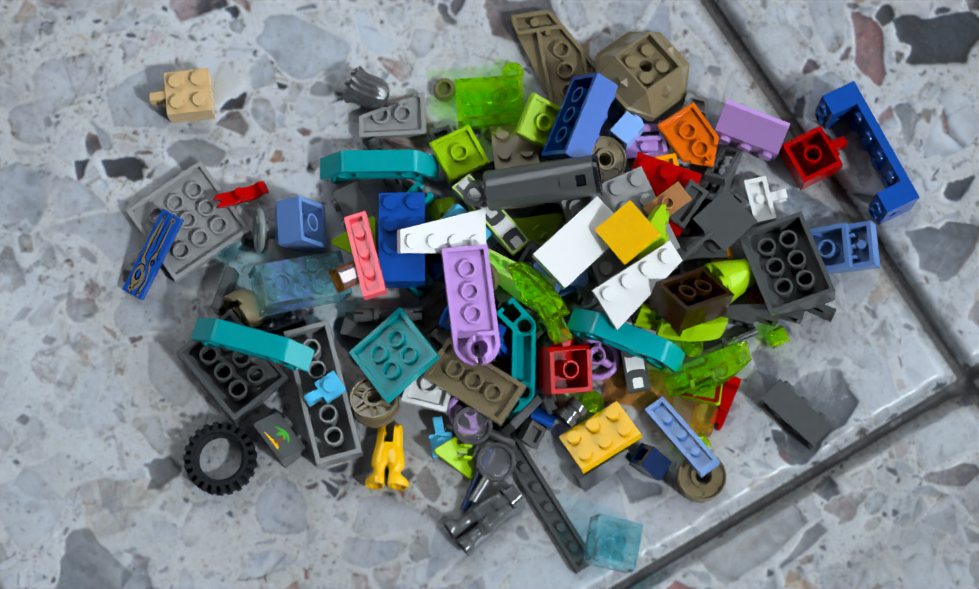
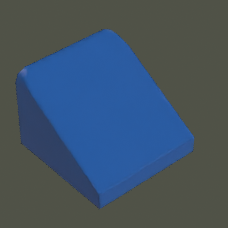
[530,407,557,431]

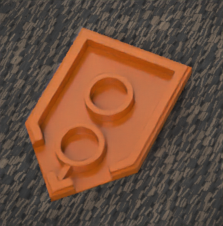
[657,102,719,168]

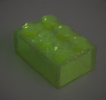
[455,74,524,129]

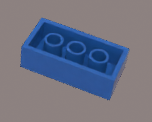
[541,72,618,161]
[379,192,426,288]

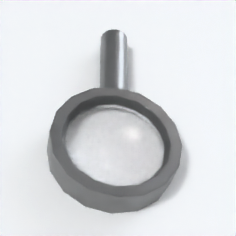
[453,405,516,448]
[469,442,516,504]

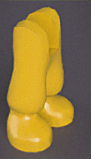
[365,424,409,490]

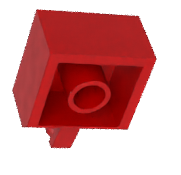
[779,126,848,191]
[537,328,593,394]

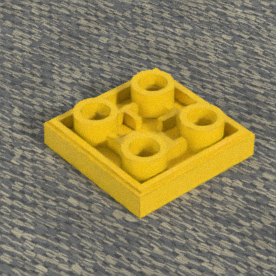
[595,200,660,265]

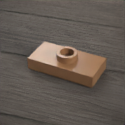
[641,182,692,217]

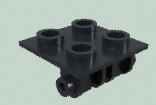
[259,310,307,337]

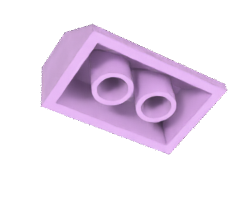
[715,99,791,161]

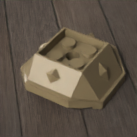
[595,32,690,122]

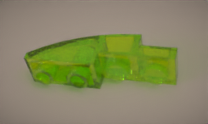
[508,262,573,344]
[662,341,752,398]

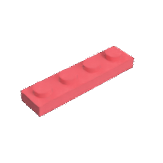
[344,211,387,300]

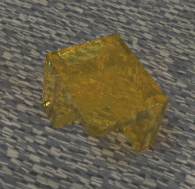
[689,401,718,437]

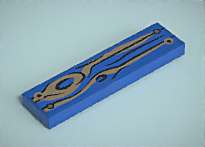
[122,209,184,300]

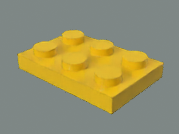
[558,401,642,474]

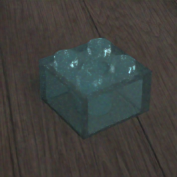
[582,513,643,573]

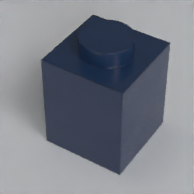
[629,443,672,481]

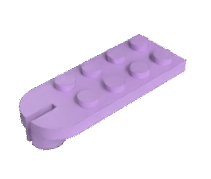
[441,244,500,366]

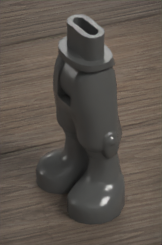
[442,484,523,556]

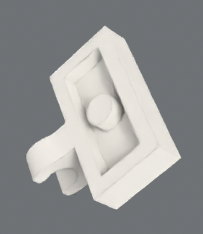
[743,176,788,225]

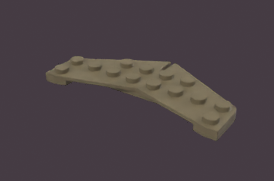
[511,10,595,163]

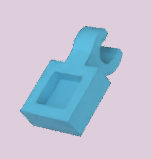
[304,371,347,407]
[429,416,453,459]

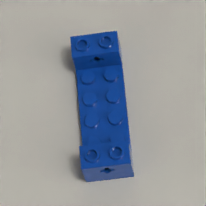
[815,81,920,225]

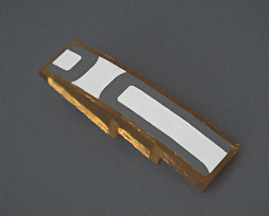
[328,261,360,293]

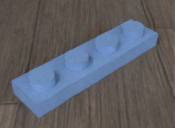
[644,396,720,478]

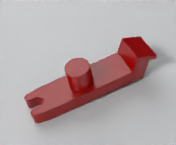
[213,181,269,209]
[709,374,742,431]

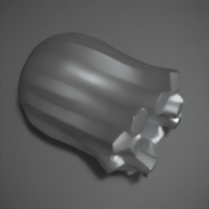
[342,66,390,110]

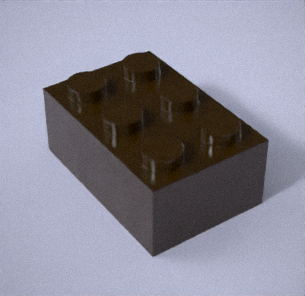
[647,267,734,332]

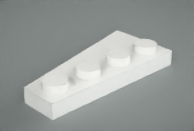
[397,208,486,254]
[591,241,682,330]

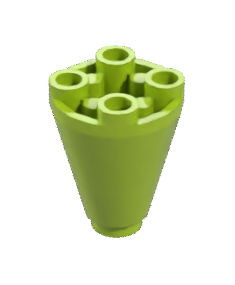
[704,258,756,304]

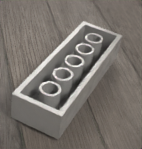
[283,320,364,468]

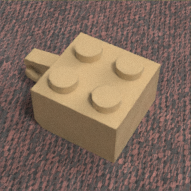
[149,68,215,123]

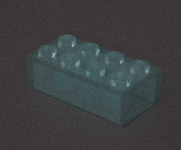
[248,250,353,317]

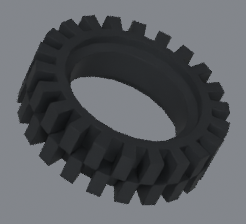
[183,422,258,496]

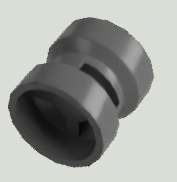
[555,396,588,428]

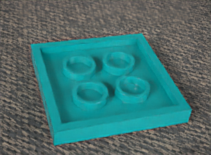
[349,307,441,403]

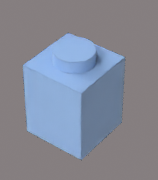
[609,111,644,151]

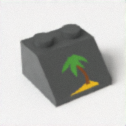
[253,412,308,468]

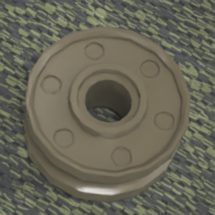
[591,136,627,183]
[350,377,400,428]
[676,458,727,503]

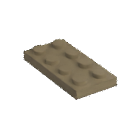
[490,123,545,210]
[423,338,526,426]

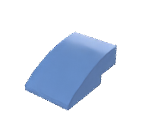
[809,220,880,274]

